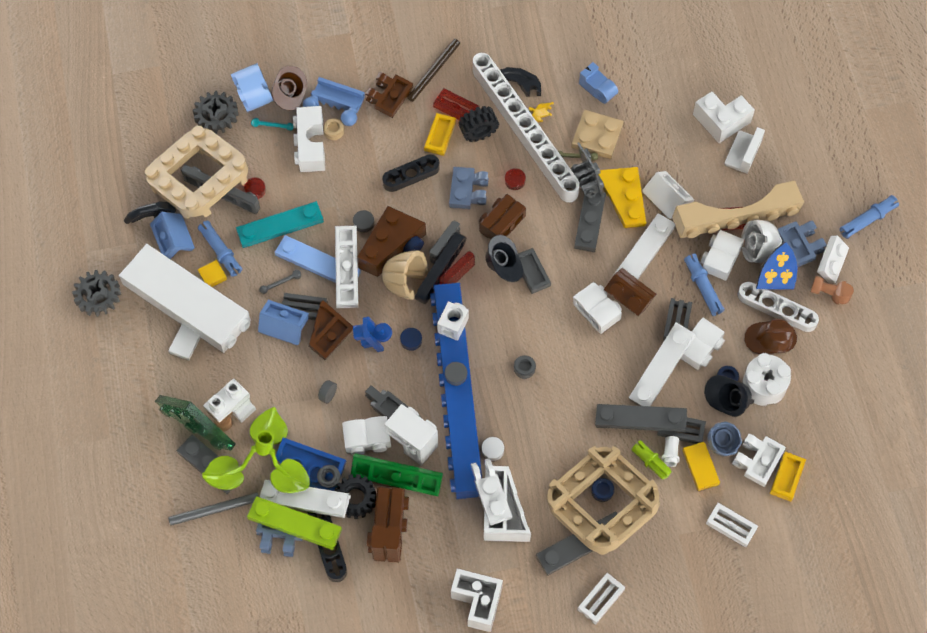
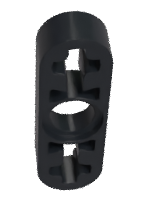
[382,154,440,192]

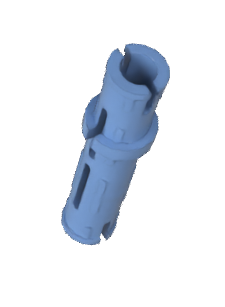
[839,195,899,239]
[198,221,242,277]
[684,254,725,316]

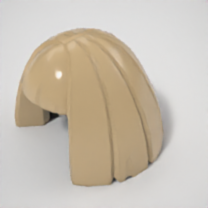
[382,250,428,300]

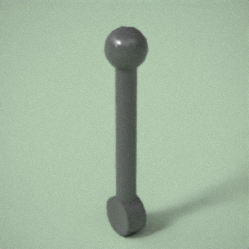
[259,270,301,294]

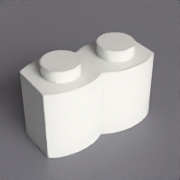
[700,230,744,281]
[573,282,622,334]
[681,318,725,370]
[342,416,391,456]

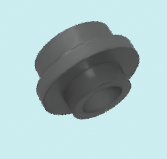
[317,465,340,488]

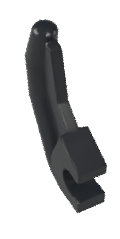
[500,67,541,97]
[124,201,176,224]

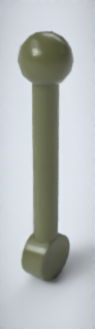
[558,151,598,161]

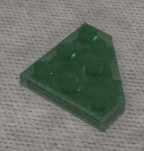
[155,395,236,451]

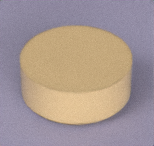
[323,119,344,140]

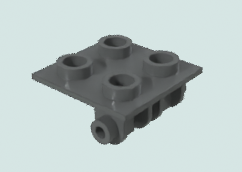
[571,142,604,198]

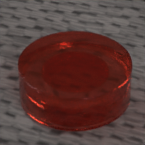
[505,168,526,190]
[244,177,266,199]

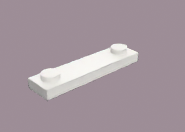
[612,213,676,279]
[335,226,358,308]
[629,322,695,406]
[260,480,351,518]

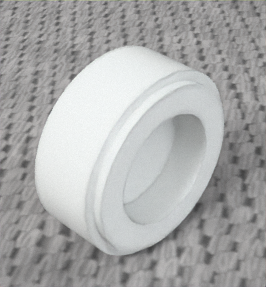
[482,437,504,461]

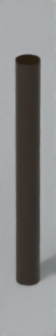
[407,39,460,102]

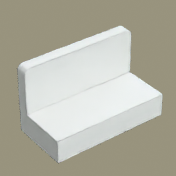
[724,127,765,174]
[642,171,695,219]

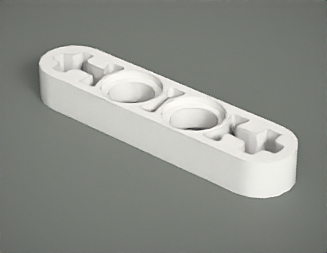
[738,282,819,332]

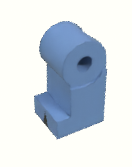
[579,62,618,104]

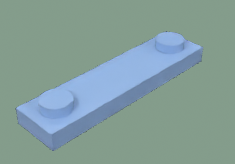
[275,235,361,283]

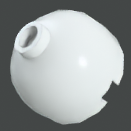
[741,220,782,263]

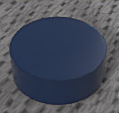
[403,236,424,252]
[400,328,422,351]
[717,366,739,381]
[591,478,615,502]

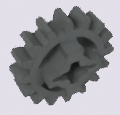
[193,91,239,134]
[72,270,121,317]

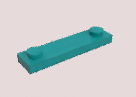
[236,201,324,248]

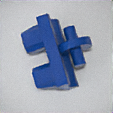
[353,316,392,352]

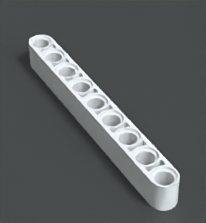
[473,53,579,203]

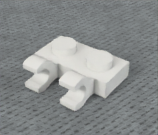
[732,434,786,487]

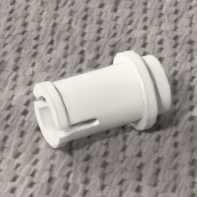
[661,436,680,467]

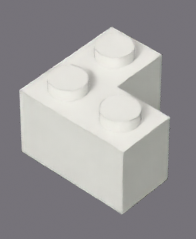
[693,92,755,143]
[384,404,438,466]
[451,569,503,632]

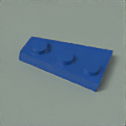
[276,437,347,491]

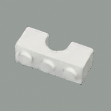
[293,106,325,172]

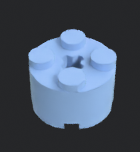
[230,63,273,112]

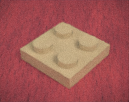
[571,110,624,159]

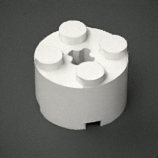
[742,353,791,406]

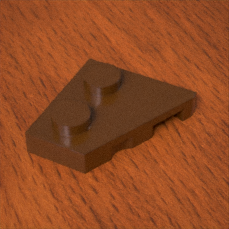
[308,300,353,360]

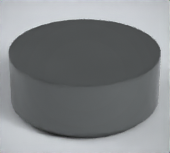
[353,210,374,233]
[514,355,536,379]
[445,362,467,386]
[318,380,337,404]

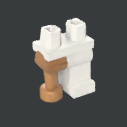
[203,379,256,431]

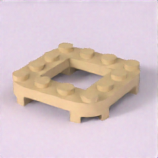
[145,126,248,219]
[547,446,660,555]

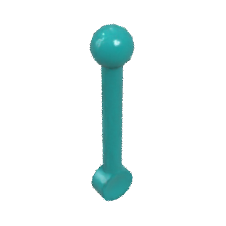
[251,118,294,131]

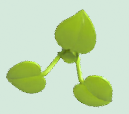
[202,407,310,493]

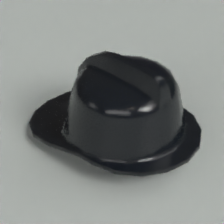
[485,235,524,282]
[704,375,755,417]

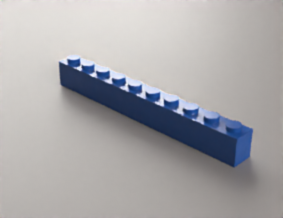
[430,283,482,500]

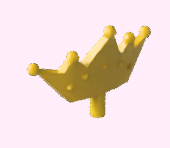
[528,102,554,123]

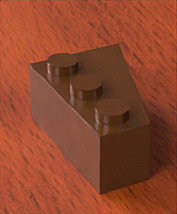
[357,206,426,277]

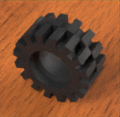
[458,106,499,142]
[335,474,376,519]

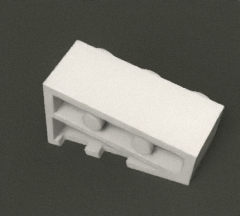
[484,466,531,542]

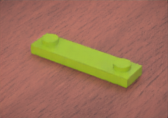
[247,496,342,550]

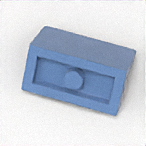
[150,212,195,259]
[258,300,309,345]

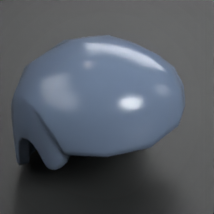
[707,421,742,456]

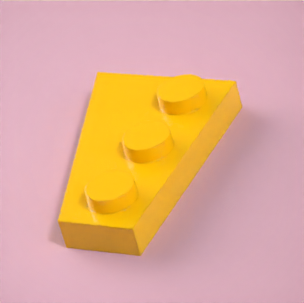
[598,167,646,228]

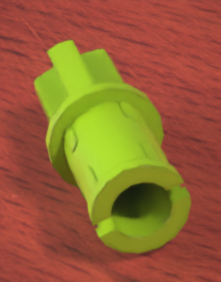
[631,440,672,479]

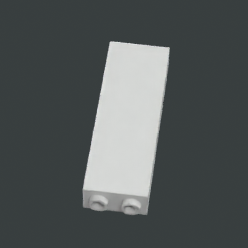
[119,244,251,353]

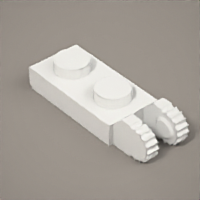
[471,458,512,526]

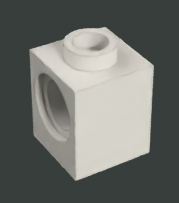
[437,301,469,341]

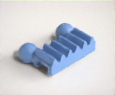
[303,77,365,126]

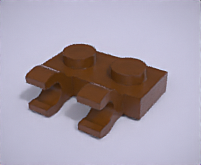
[365,72,413,118]

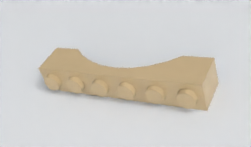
[672,181,804,238]

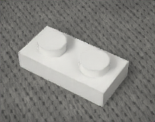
[817,235,849,284]

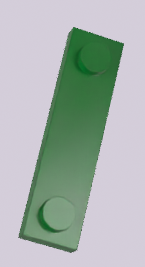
[350,453,443,496]

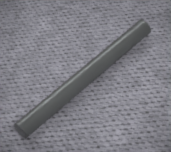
[168,492,259,526]

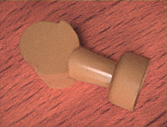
[810,276,854,305]

